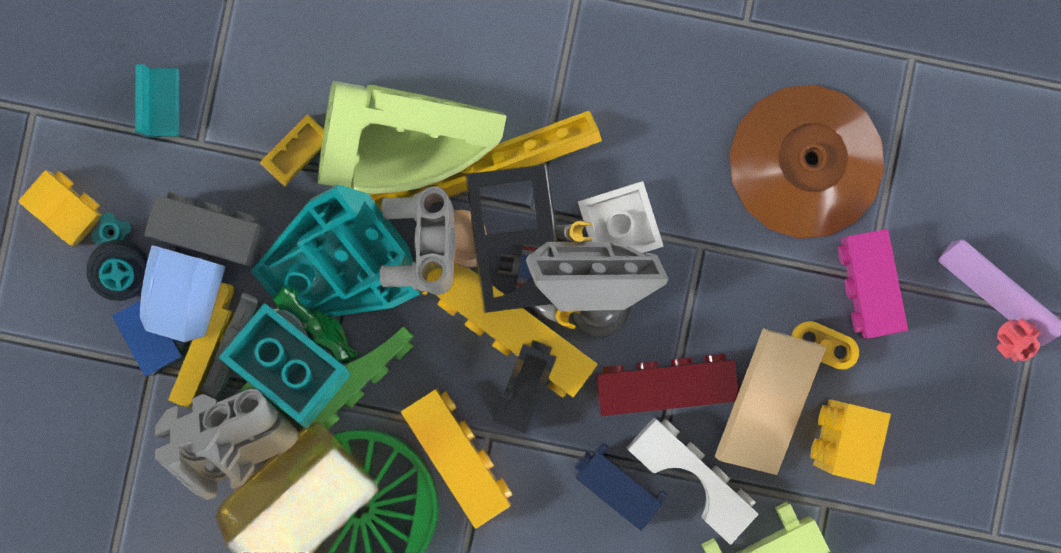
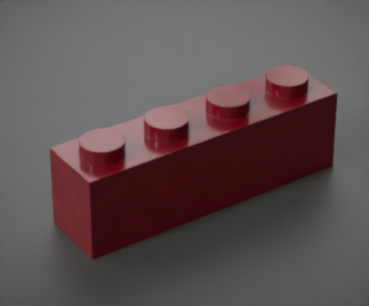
[596,354,738,416]

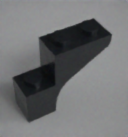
[493,340,557,433]

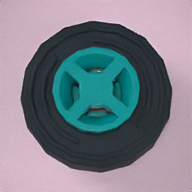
[86,239,148,301]

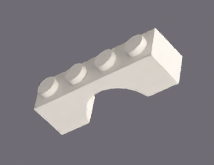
[626,418,759,545]

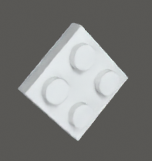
[577,181,663,253]

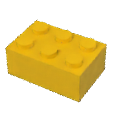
[810,399,891,485]

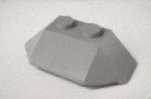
[526,242,668,311]

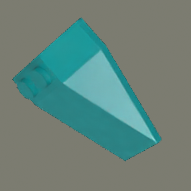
[251,184,421,317]

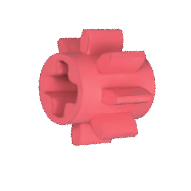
[996,318,1041,362]

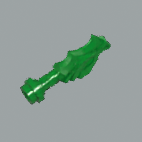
[273,285,358,363]

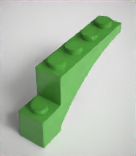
[235,327,415,434]

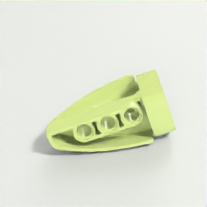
[318,81,507,194]

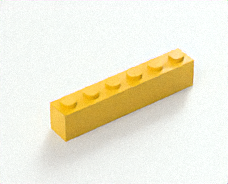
[421,263,598,398]

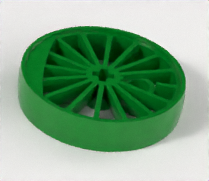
[281,428,439,553]

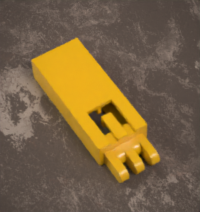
[168,283,235,409]

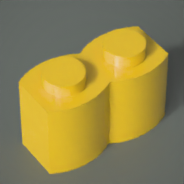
[18,170,102,247]

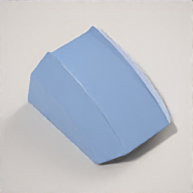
[140,245,226,342]

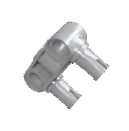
[380,187,456,295]

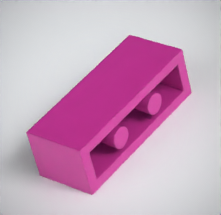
[838,229,908,339]

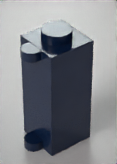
[575,442,668,531]

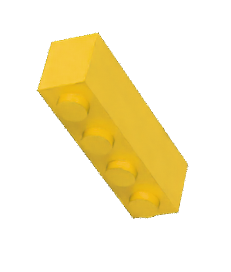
[401,388,513,529]

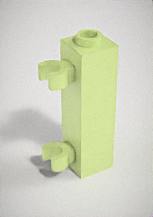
[701,501,830,553]

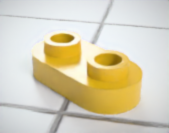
[791,321,859,370]

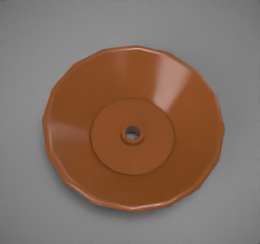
[729,85,884,239]

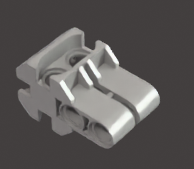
[155,388,298,500]

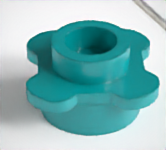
[91,212,132,244]

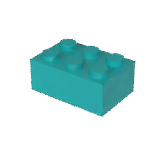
[219,303,351,430]

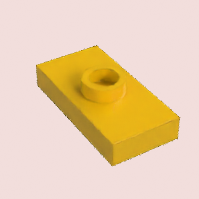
[260,114,324,187]

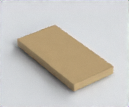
[715,328,826,475]

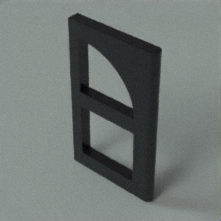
[465,164,558,313]

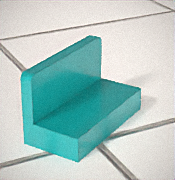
[135,64,179,138]

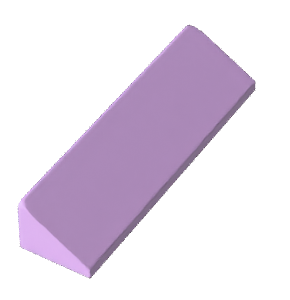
[938,239,1061,346]

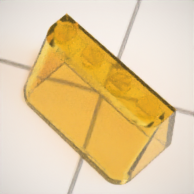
[216,422,379,553]

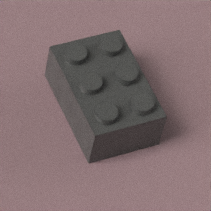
[144,192,269,267]

